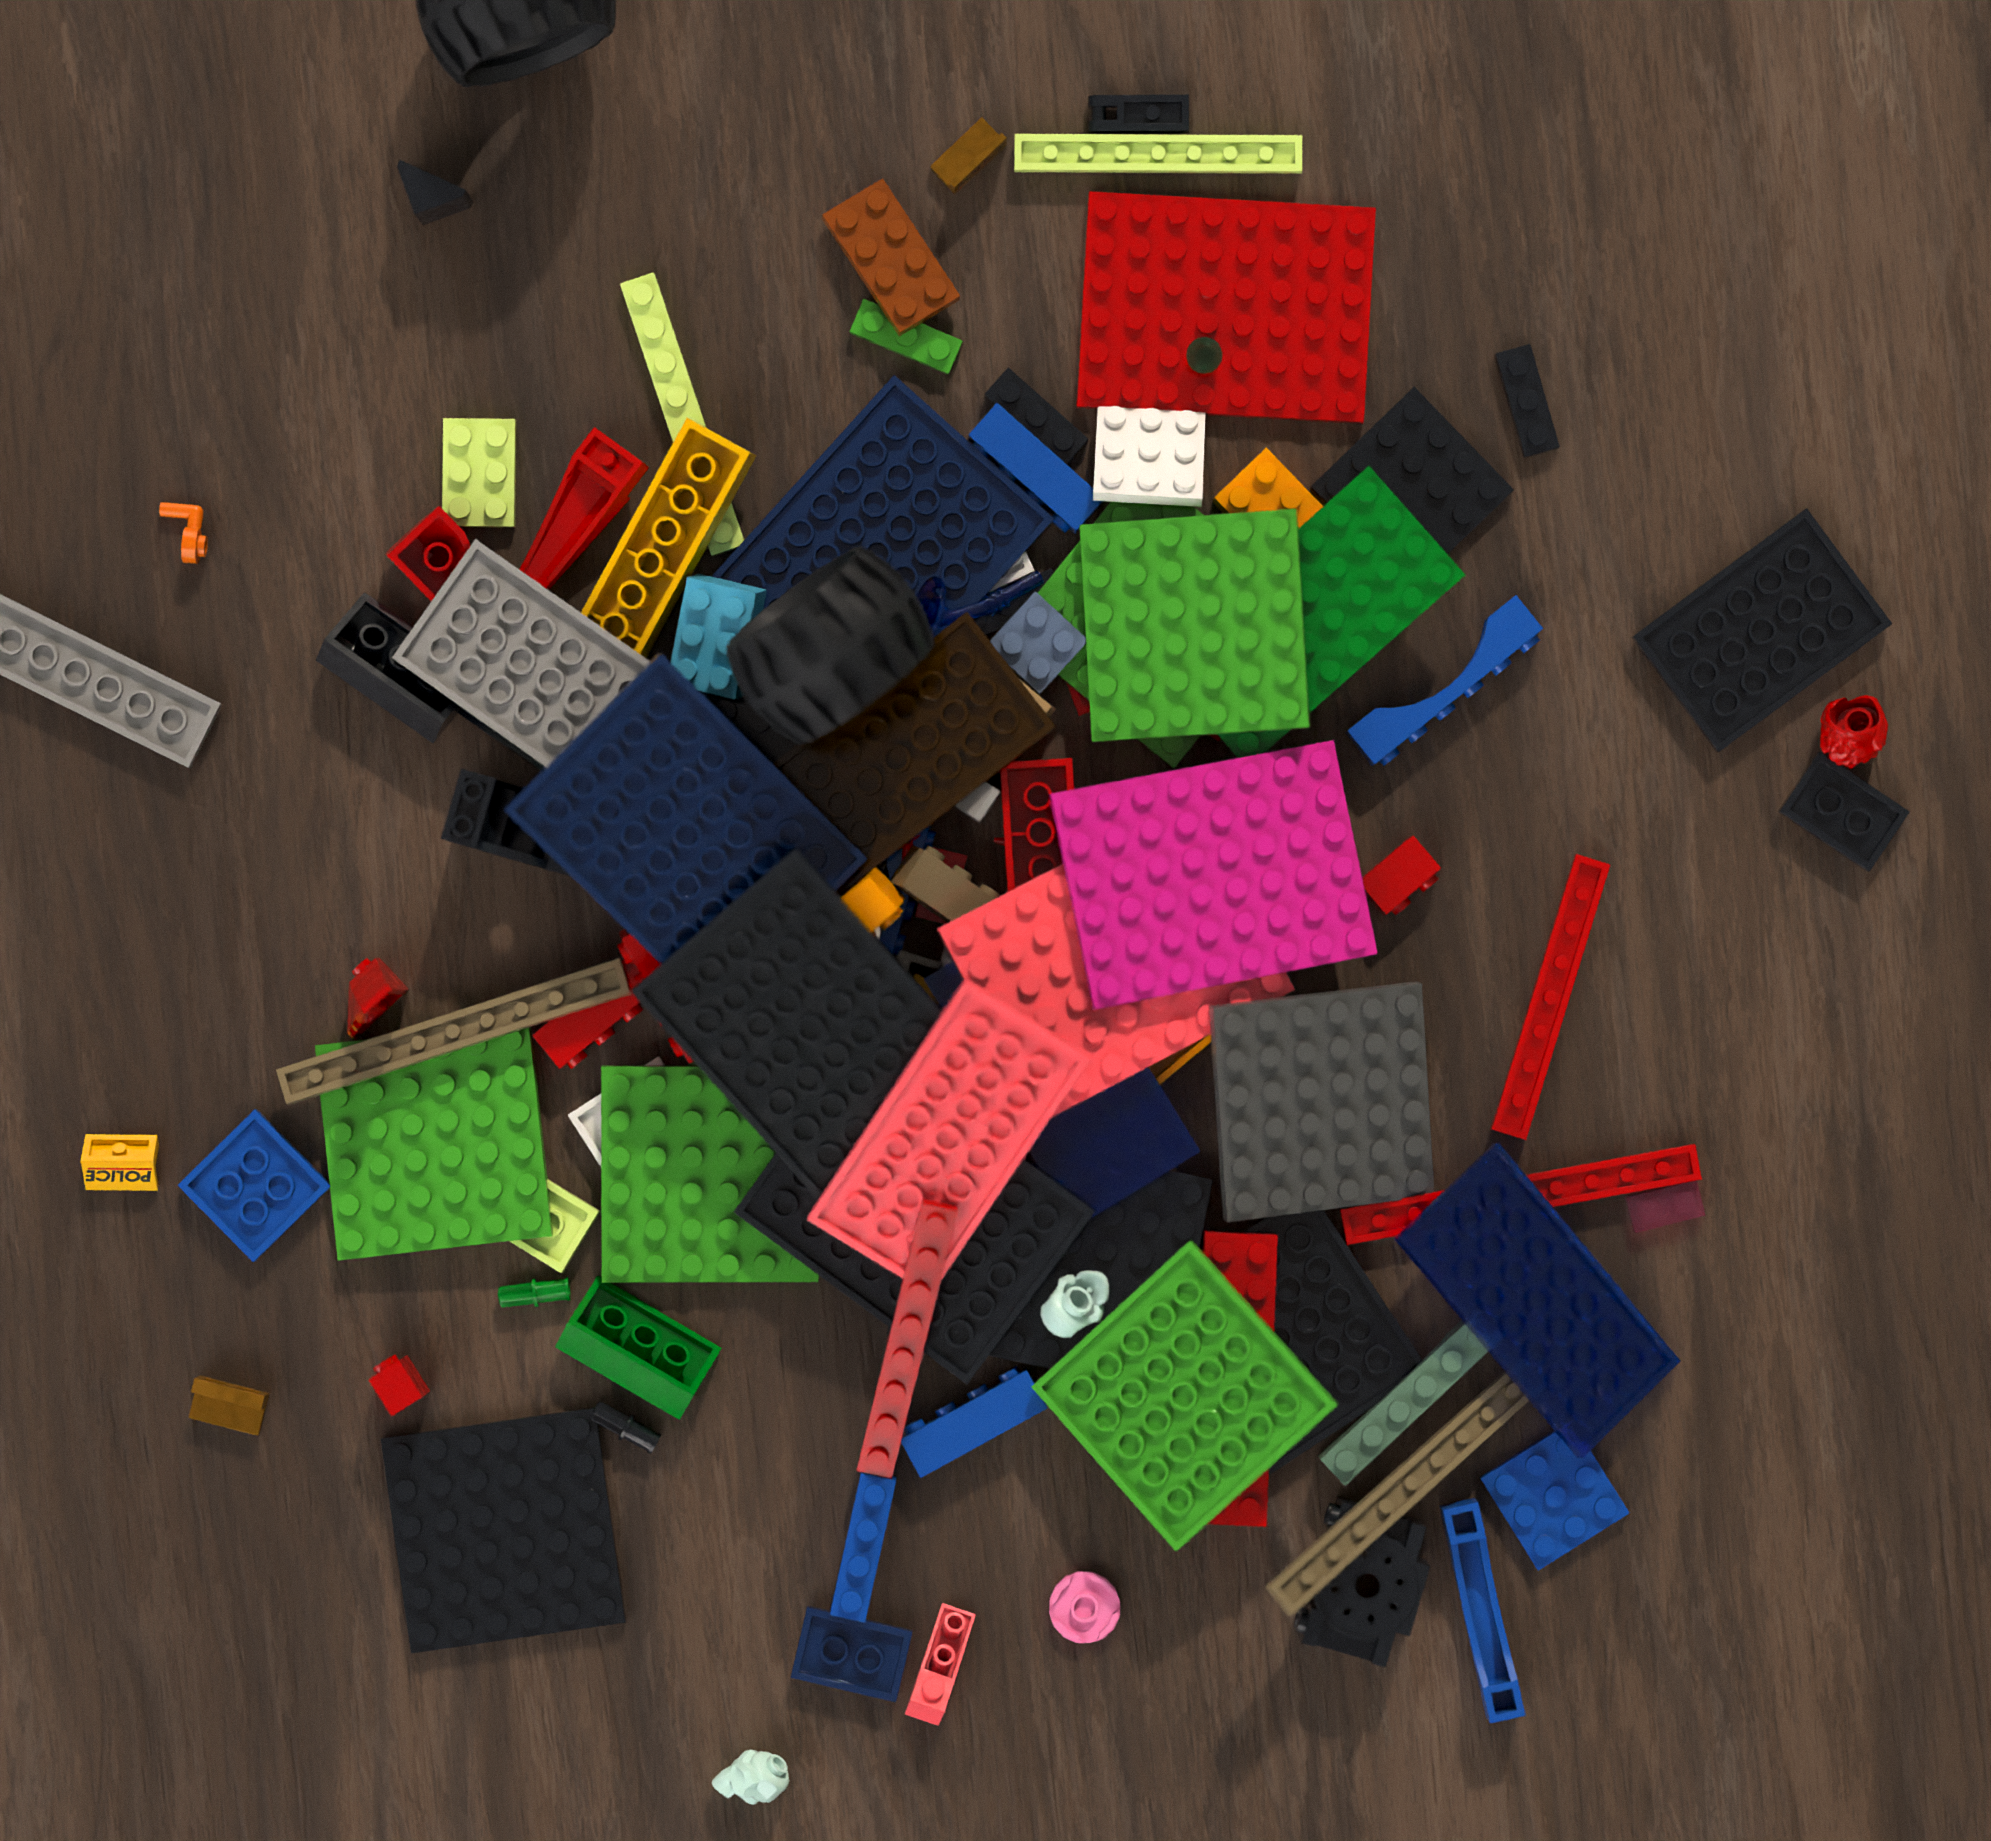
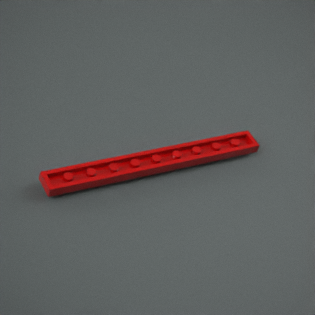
[1340,1144,1702,1245]

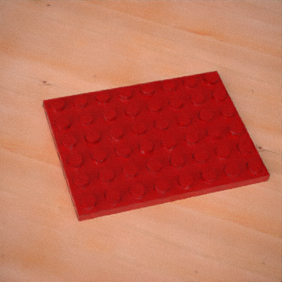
[1077,191,1376,424]

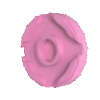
[1049,1571,1120,1644]

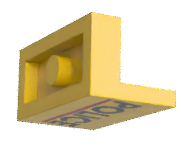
[81,1134,159,1191]

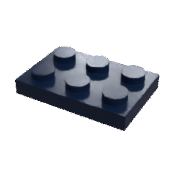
[791,1606,913,1702]

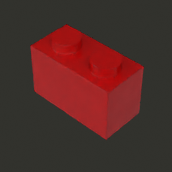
[1362,835,1441,916]
[368,1354,430,1417]

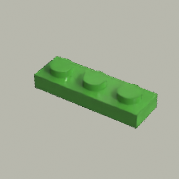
[850,299,963,375]

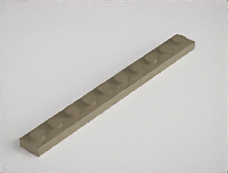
[276,958,632,1105]
[1265,1354,1550,1615]

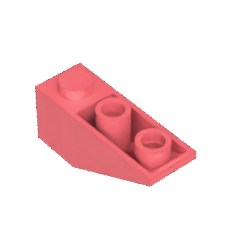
[905,1603,976,1726]

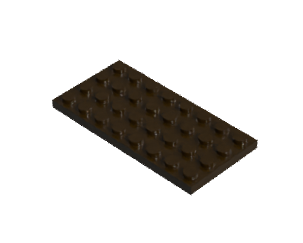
[773,612,1056,896]

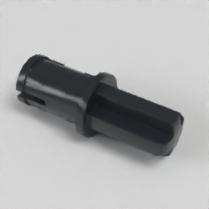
[590,1401,662,1454]

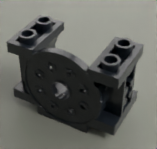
[441,769,572,877]
[1293,1495,1430,1668]

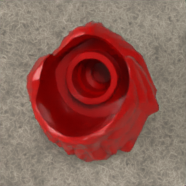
[1820,695,1888,769]

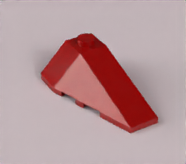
[385,506,471,601]
[347,958,409,1039]

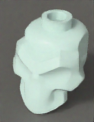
[1041,1271,1109,1338]
[712,1749,789,1805]

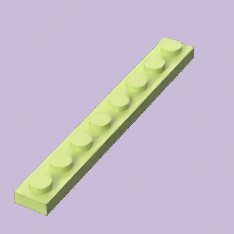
[1014,134,1302,174]
[620,272,744,557]

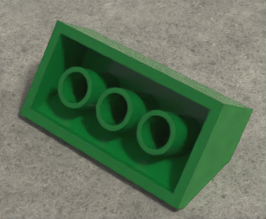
[555,1276,722,1420]

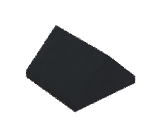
[397,160,473,225]

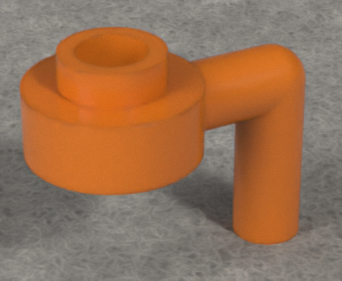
[159,502,208,564]

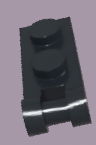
[1088,94,1189,134]

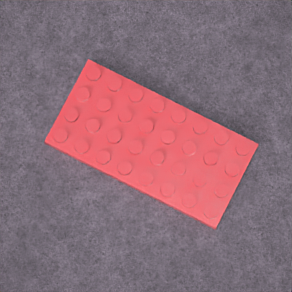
[807,978,1090,1280]

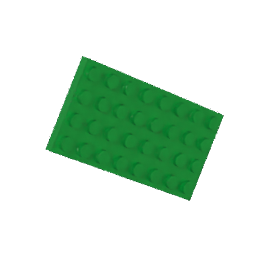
[1217,466,1465,758]

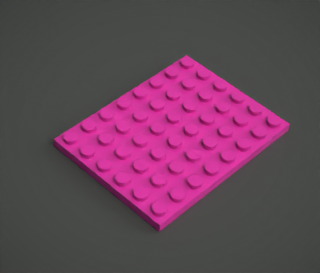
[1049,740,1378,1010]

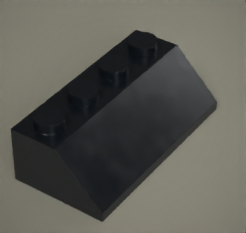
[316,592,461,743]

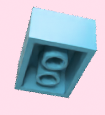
[670,574,767,699]

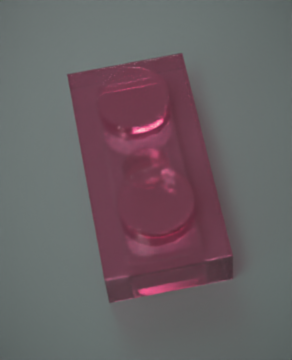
[1625,1181,1706,1233]

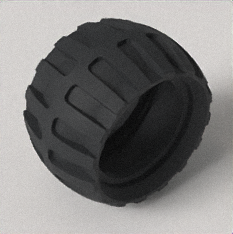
[415,0,616,87]
[726,546,934,745]

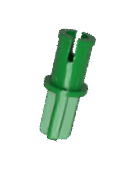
[498,1277,571,1307]

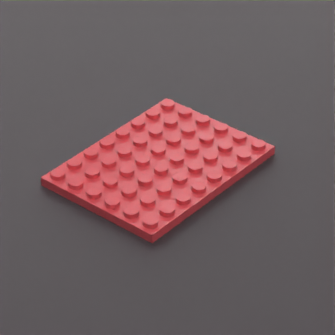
[937,864,1295,1117]

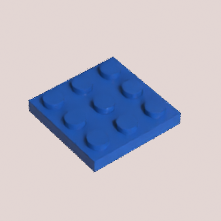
[178,1109,331,1262]
[1479,1420,1629,1571]

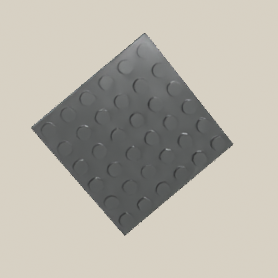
[1209,981,1434,1222]

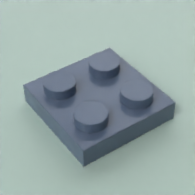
[990,591,1086,694]

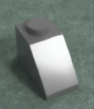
[955,782,1000,824]

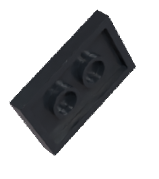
[1778,752,1910,872]

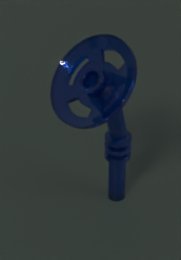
[916,571,1044,636]

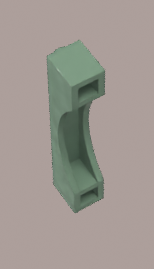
[1318,1308,1503,1486]

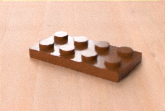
[822,178,960,337]

